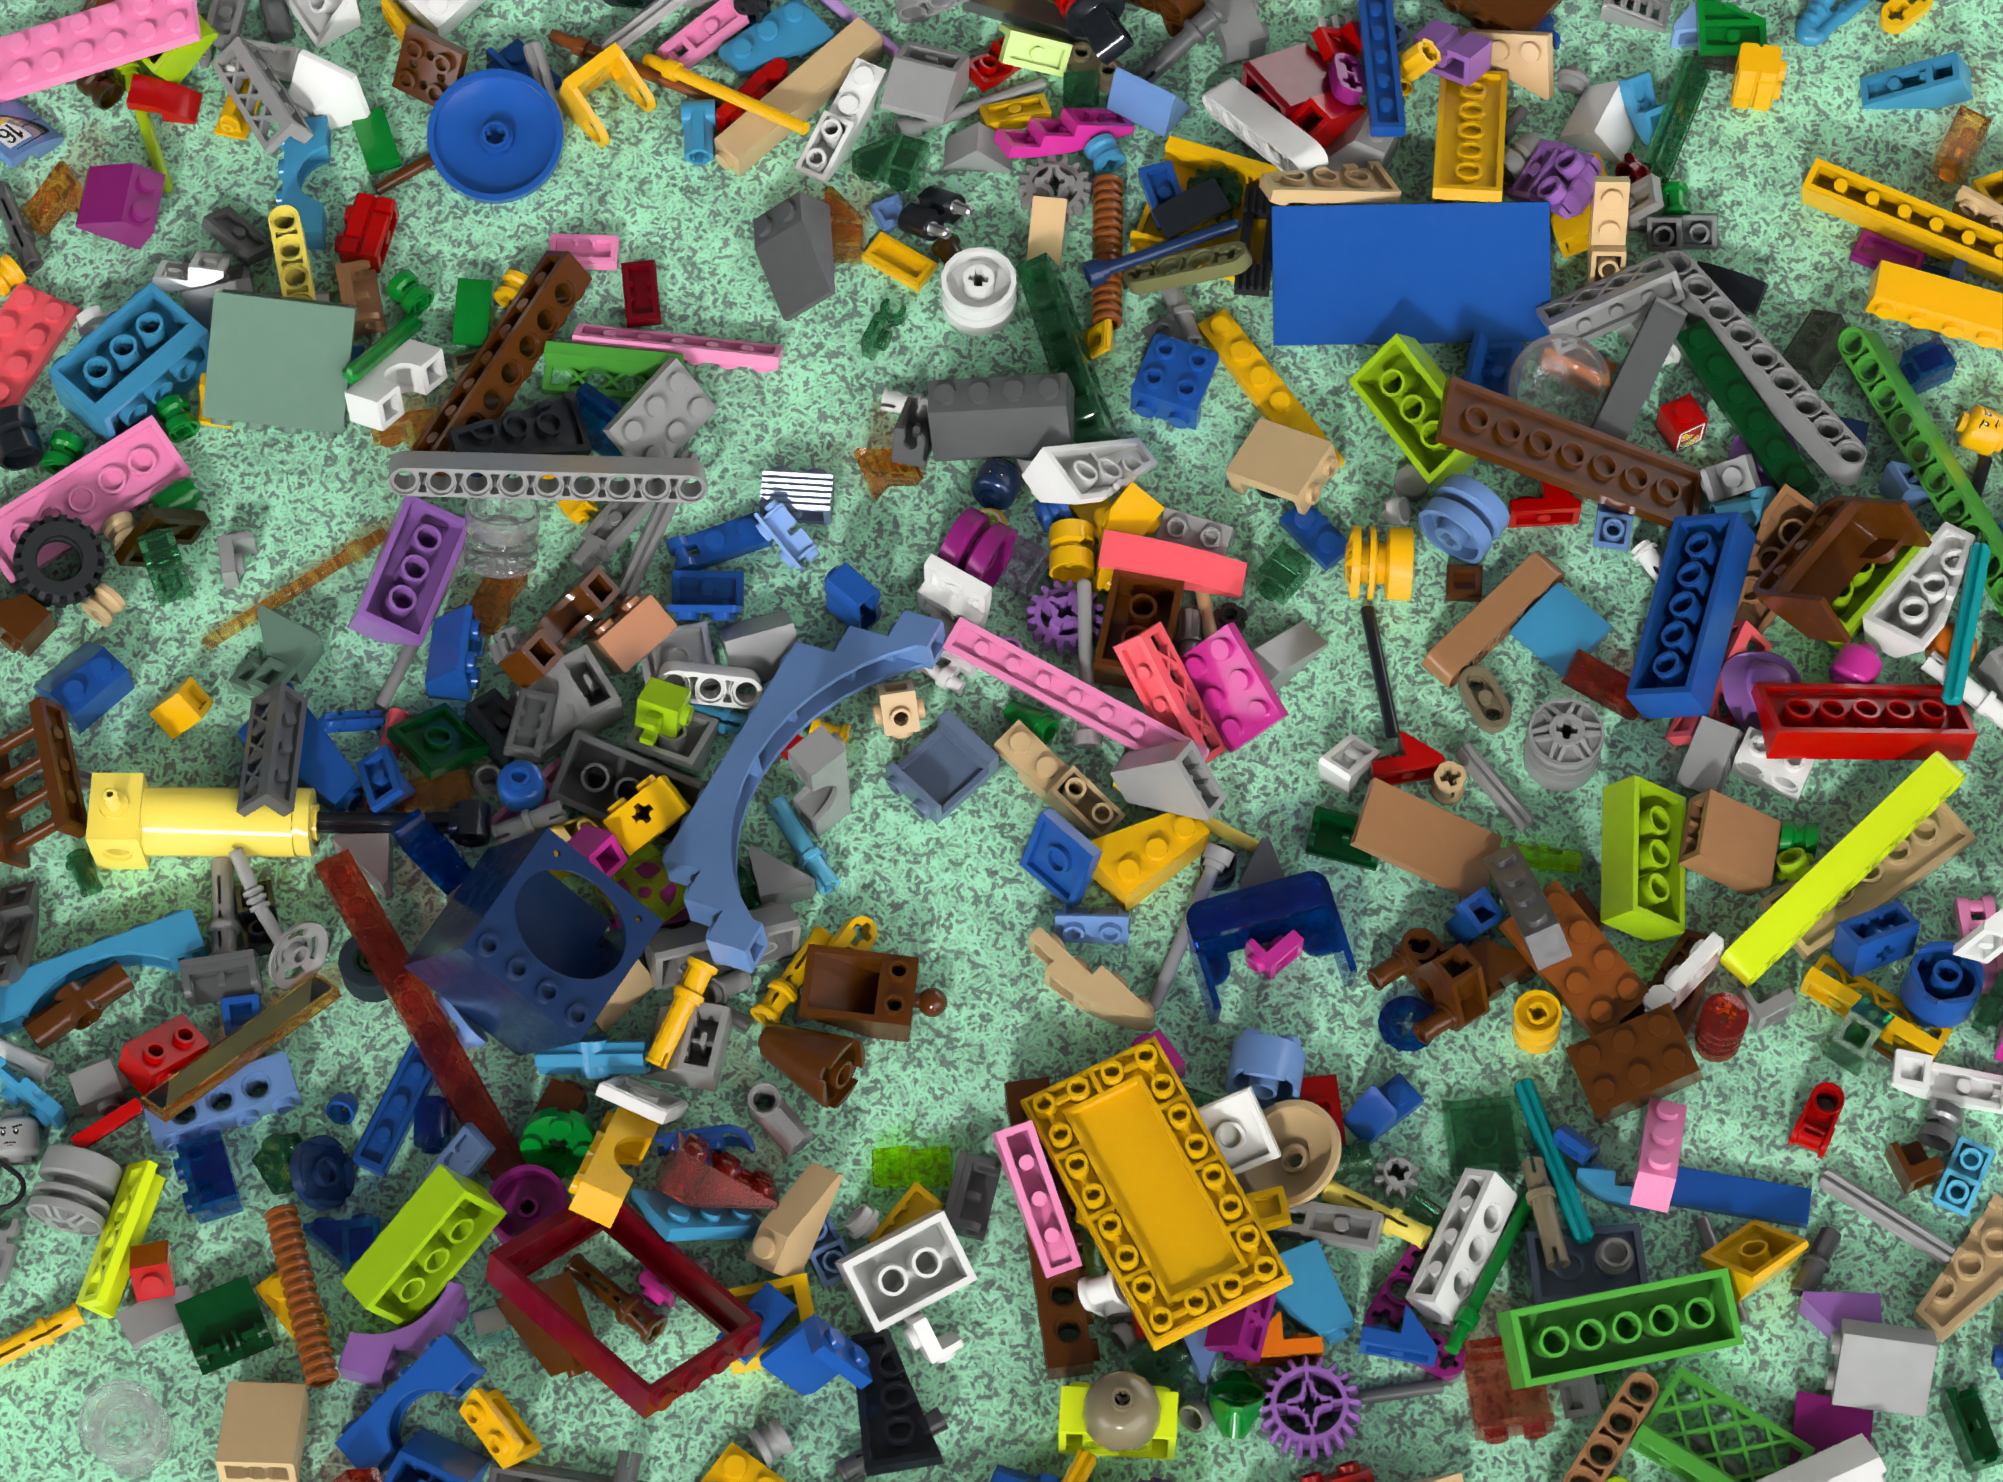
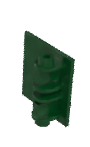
[175,1275,275,1376]

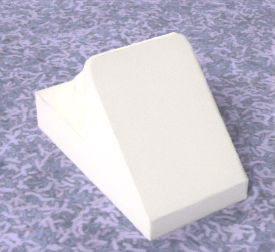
[1318,733,1381,797]

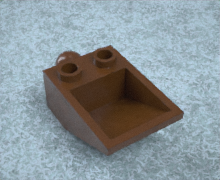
[799,944,947,1042]

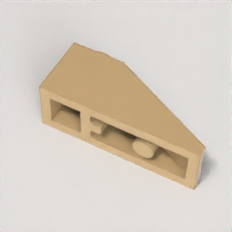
[745,1162,844,1277]

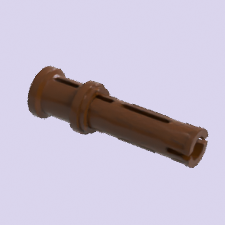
[564,1253,668,1345]

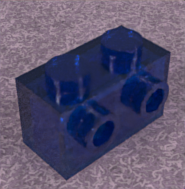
[173,1131,244,1225]

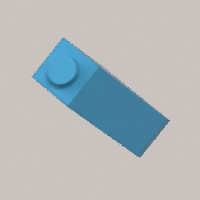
[1273,1239,1355,1346]

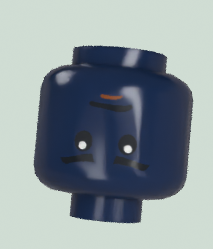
[971,458,1023,510]

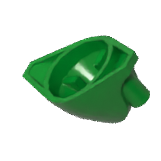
[1208,1370,1266,1439]

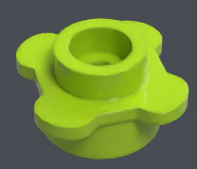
[1775,847,1814,881]

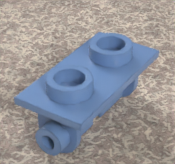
[1055,906,1129,944]

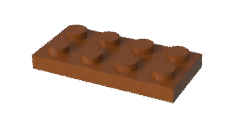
[1498,879,1649,1037]

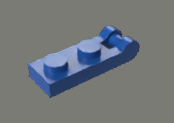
[666,511,771,571]

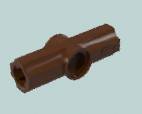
[22,960,135,1051]

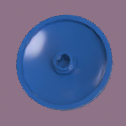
[427,69,564,204]

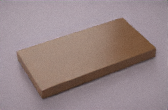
[1350,778,1503,898]

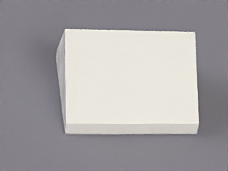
[284,0,362,47]
[1559,81,1638,164]

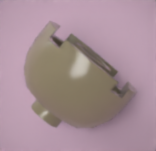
[1083,1370,1161,1452]

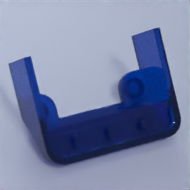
[1185,871,1357,1025]

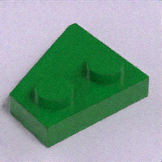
[1695,0,1767,56]

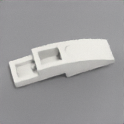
[794,57,888,183]

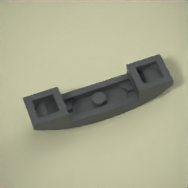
[0,881,39,987]

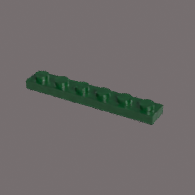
[1674,319,1820,498]

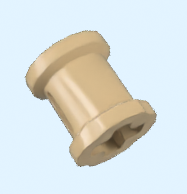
[1431,761,1467,805]

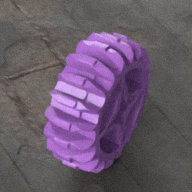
[1259,1356,1362,1461]

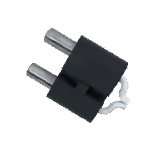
[897,186,975,241]

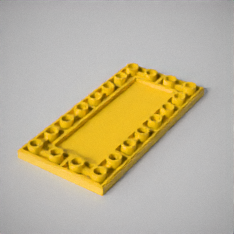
[1020,1036,1293,1351]

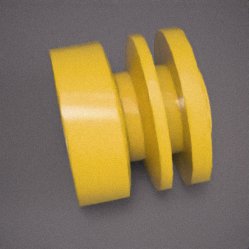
[1344,525,1414,601]

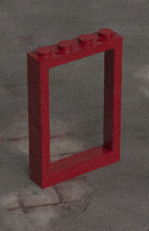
[486,1201,762,1419]

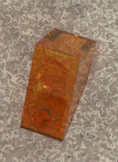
[818,186,864,264]

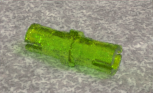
[1507,841,1582,875]

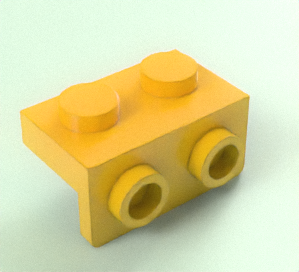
[459,1387,542,1470]

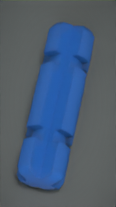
[318,709,385,733]

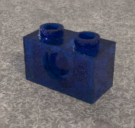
[390,808,473,896]

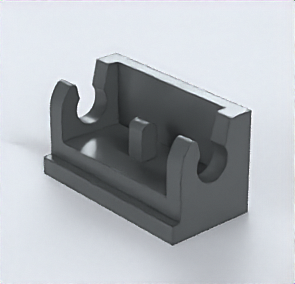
[891,397,933,468]
[179,949,264,1006]
[944,1150,1001,1241]

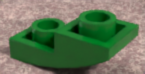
[452,278,493,347]

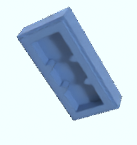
[421,1123,496,1182]

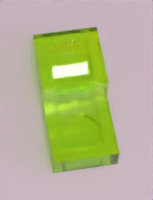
[872,1145,953,1189]

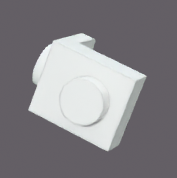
[903,1311,965,1364]

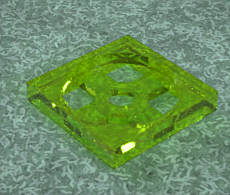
[592,842,687,923]

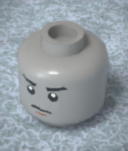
[0,1109,41,1166]

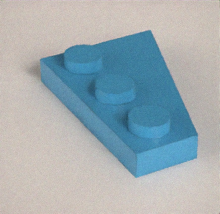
[718,0,836,78]
[629,1188,762,1242]

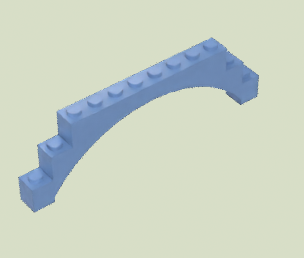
[662,610,947,973]

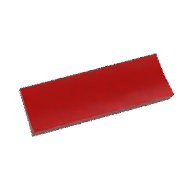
[1751,682,1978,761]

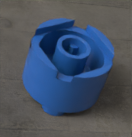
[1900,941,1985,1028]

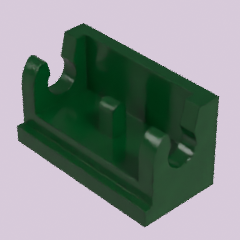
[1305,806,1379,871]
[1939,1383,2003,1474]

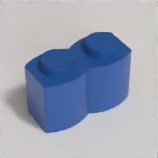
[824,562,881,630]

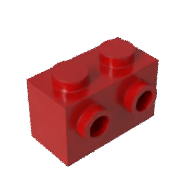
[118,1013,211,1098]

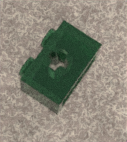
[137,527,194,606]

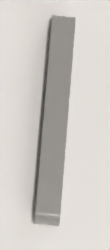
[1659,250,1867,486]
[389,451,707,503]

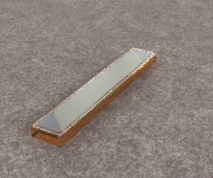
[140,973,341,1123]

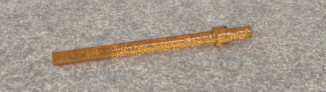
[201,526,387,651]

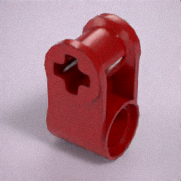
[1787,1082,1845,1159]

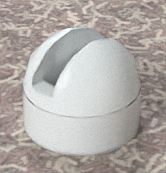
[1381,497,1411,525]

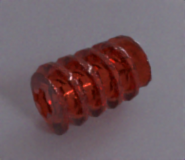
[1694,992,1749,1063]

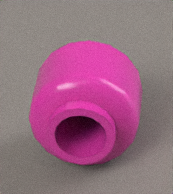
[1828,641,1883,684]

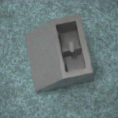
[880,40,969,124]
[643,1002,733,1092]

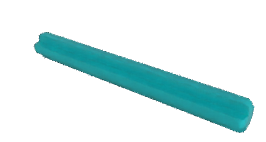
[1941,542,1991,706]
[1514,1078,1594,1245]

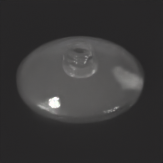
[1508,334,1612,427]

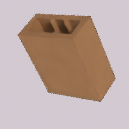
[1678,789,1782,896]

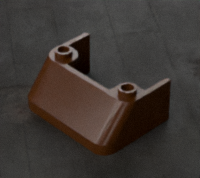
[1753,495,1932,643]

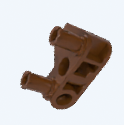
[1366,928,1490,1045]

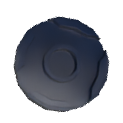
[290,1135,355,1211]

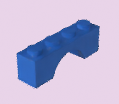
[335,1333,487,1480]

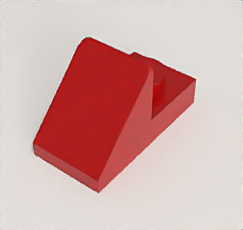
[1507,481,1582,528]
[1369,731,1445,786]

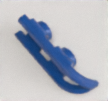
[655,1124,756,1164]

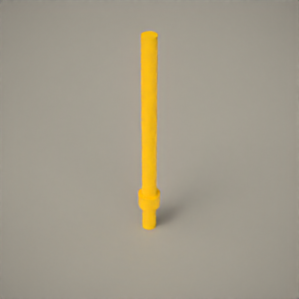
[642,52,810,135]

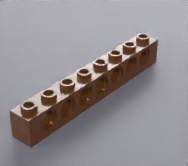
[411,250,592,477]
[1004,1077,1100,1380]

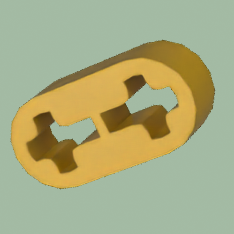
[1879,0,1933,34]
[826,916,878,951]

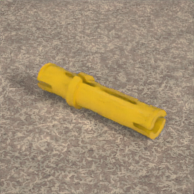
[0,1302,85,1367]

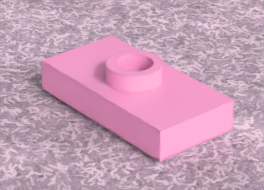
[549,234,620,271]

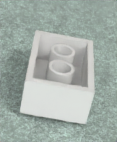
[835,1209,977,1333]

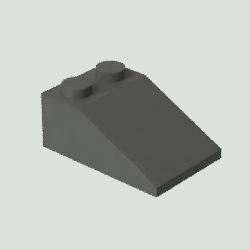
[753,191,835,321]

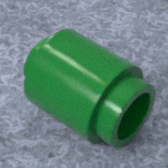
[146,476,201,510]

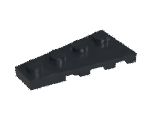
[447,390,592,456]
[850,1329,944,1477]

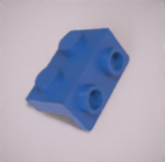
[1461,332,1525,399]

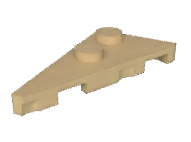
[1457,28,1554,99]

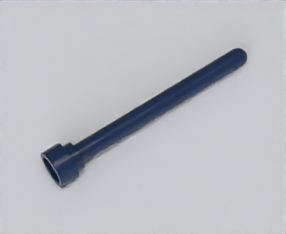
[1082,218,1241,289]

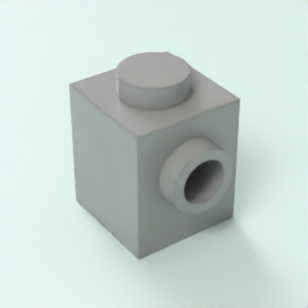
[68,1058,131,1119]

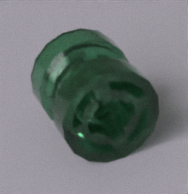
[1333,1138,1373,1181]

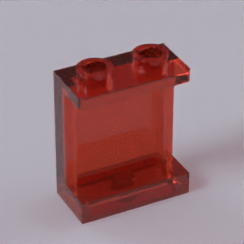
[1461,1336,1555,1445]

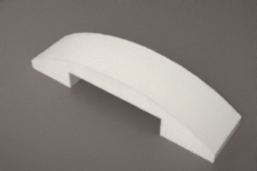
[1891,1048,2003,1114]

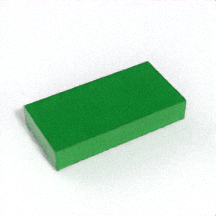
[352,106,402,175]

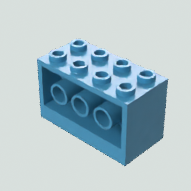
[47,282,210,443]

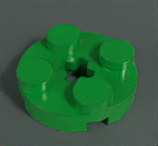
[520,1108,596,1180]

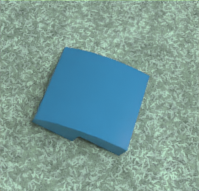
[1509,582,1614,679]

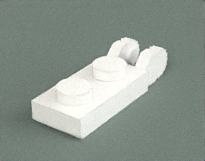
[1643,931,1725,1013]

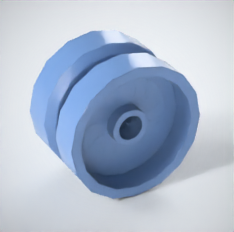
[1417,474,1510,564]

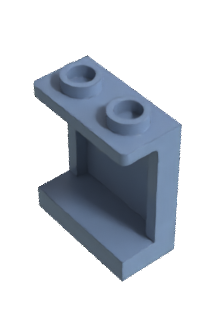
[886,709,999,825]

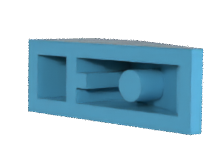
[1860,51,1973,109]

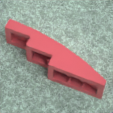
[1098,530,1248,599]

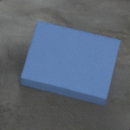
[1106,67,1190,137]

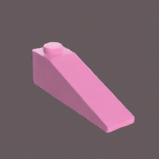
[991,1120,1082,1278]

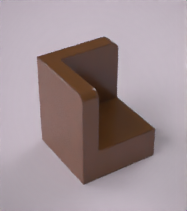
[1884,1141,1945,1194]

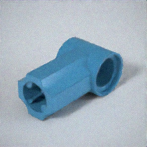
[681,99,717,165]

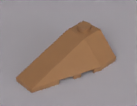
[1734,484,1819,634]

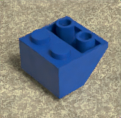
[425,605,485,701]
[383,1427,492,1482]

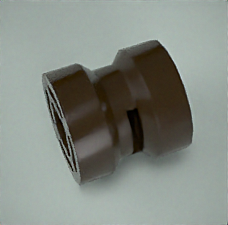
[76,70,124,110]

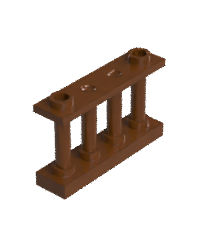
[0,696,88,869]

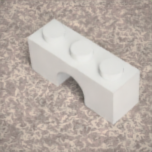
[344,339,448,431]

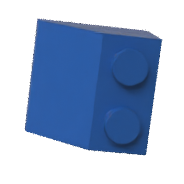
[33,641,135,734]

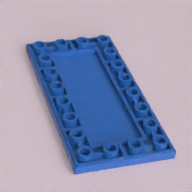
[1271,202,1551,346]

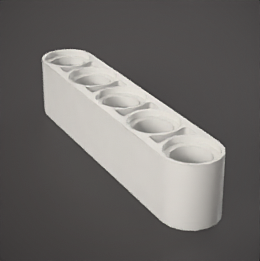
[1201,77,1328,174]

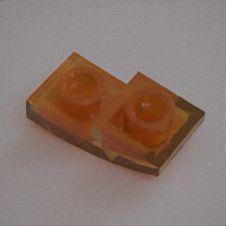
[469,563,528,635]
[395,770,473,812]

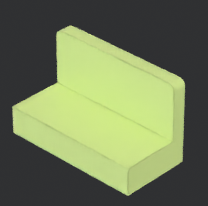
[998,23,1073,77]

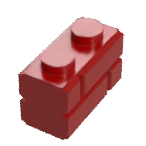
[334,192,400,273]

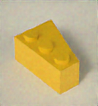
[1090,812,1210,911]

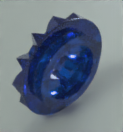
[1378,996,1434,1054]

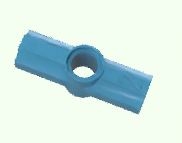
[535,1035,651,1079]

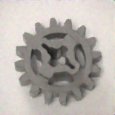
[1018,155,1092,224]

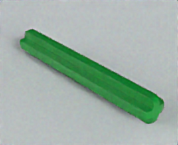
[342,313,423,384]

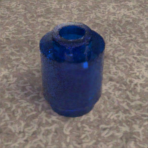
[414,1096,452,1154]

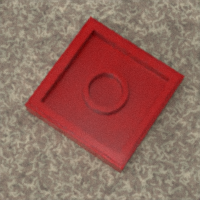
[70,1097,143,1149]

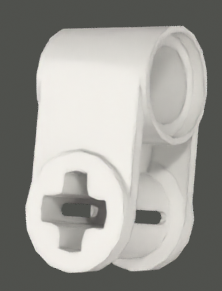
[1078,1270,1134,1323]

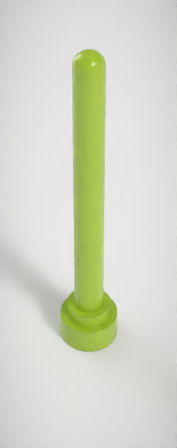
[112,60,173,194]

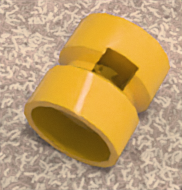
[1049,519,1095,583]
[1512,990,1562,1054]

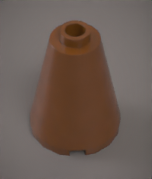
[758,1023,865,1109]

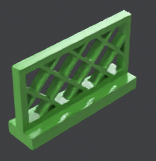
[1630,1366,1815,1482]

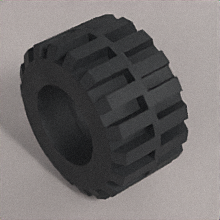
[12,514,105,608]

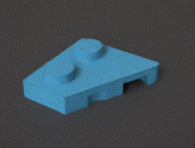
[0,1056,69,1131]

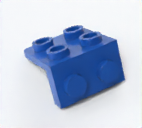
[1130,334,1219,430]
[667,570,744,621]
[759,1314,873,1396]

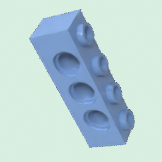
[140,1051,303,1152]

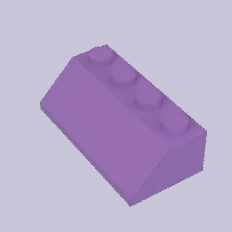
[347,496,472,646]

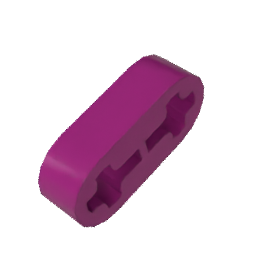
[1328,53,1366,105]

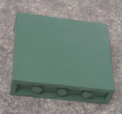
[202,288,359,439]

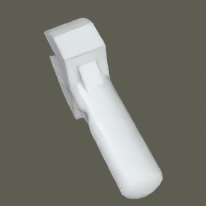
[75,305,119,337]

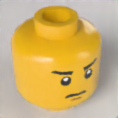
[1954,405,2003,456]

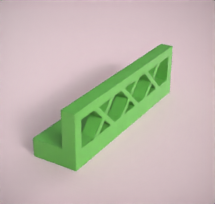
[541,341,685,402]

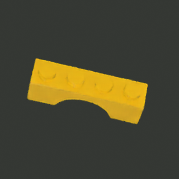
[568,1106,660,1229]

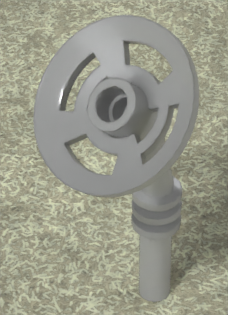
[229,847,329,990]

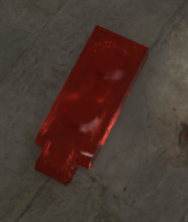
[1561,648,1651,722]

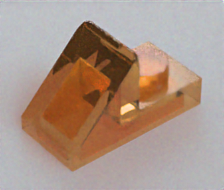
[22,161,83,236]
[370,407,439,451]
[853,448,924,501]

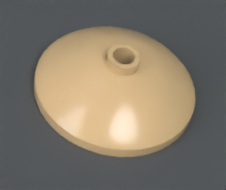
[1237,1099,1342,1208]

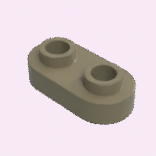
[1067,41,1125,93]
[1458,665,1512,733]

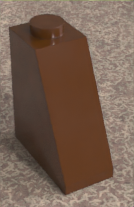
[495,1270,594,1378]

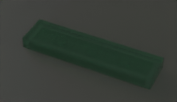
[1642,55,1710,184]

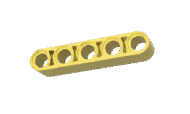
[268,205,317,300]

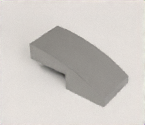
[115,1284,194,1351]

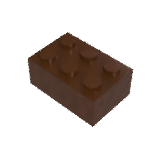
[1093,569,1185,690]
[1565,1003,1704,1124]

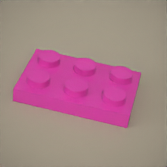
[1180,622,1289,753]

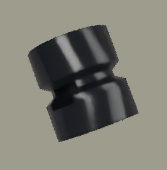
[0,405,44,471]

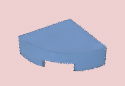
[869,192,903,234]

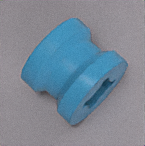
[1084,133,1126,176]

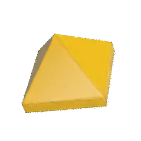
[1083,318,1115,361]

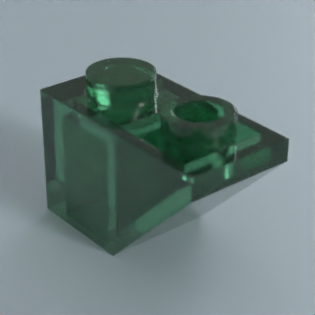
[851,133,930,193]
[1826,996,1895,1077]

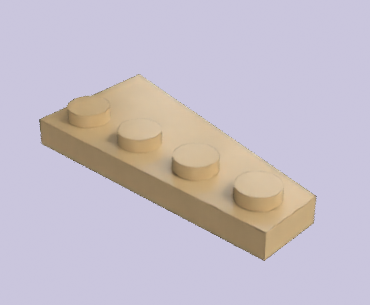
[1259,160,1401,206]
[1914,1193,2003,1343]

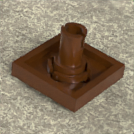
[392,23,469,107]

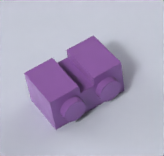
[1413,19,1492,87]

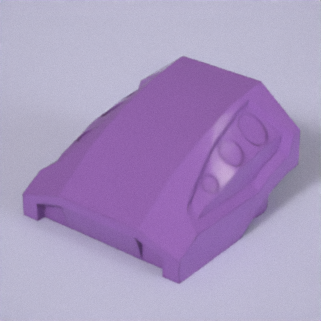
[1505,139,1602,219]

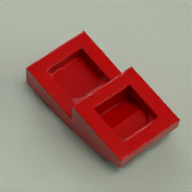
[1311,21,1362,62]
[126,73,203,125]

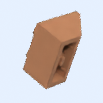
[581,593,678,674]

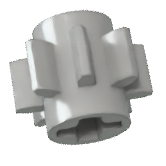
[489,626,528,665]
[1373,1152,1420,1202]

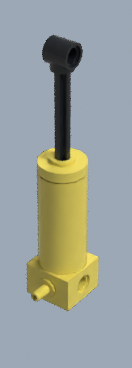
[85,773,491,869]

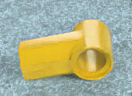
[1398,38,1441,97]

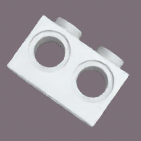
[1730,726,1816,802]

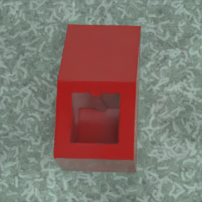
[1288,91,1366,150]

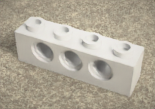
[1405,1168,1518,1326]

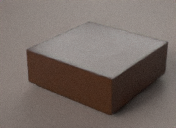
[1445,564,1483,602]

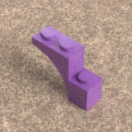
[337,1281,470,1390]

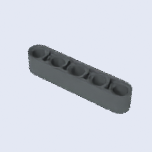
[1590,296,1688,441]

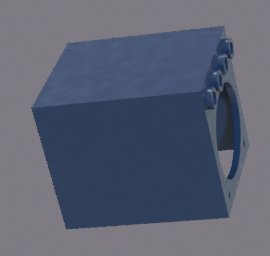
[403,828,664,1056]

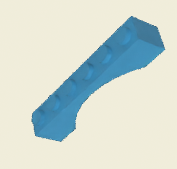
[0,908,209,1036]

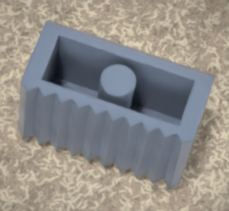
[759,466,835,525]

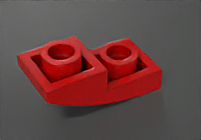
[969,36,1022,92]

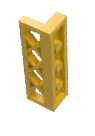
[1799,953,1953,1061]

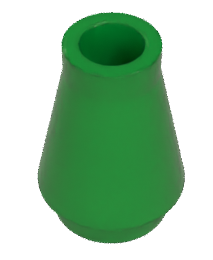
[1003,700,1059,745]

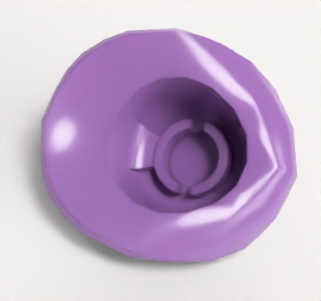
[1721,651,1802,731]

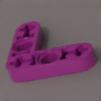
[1364,1243,1465,1381]

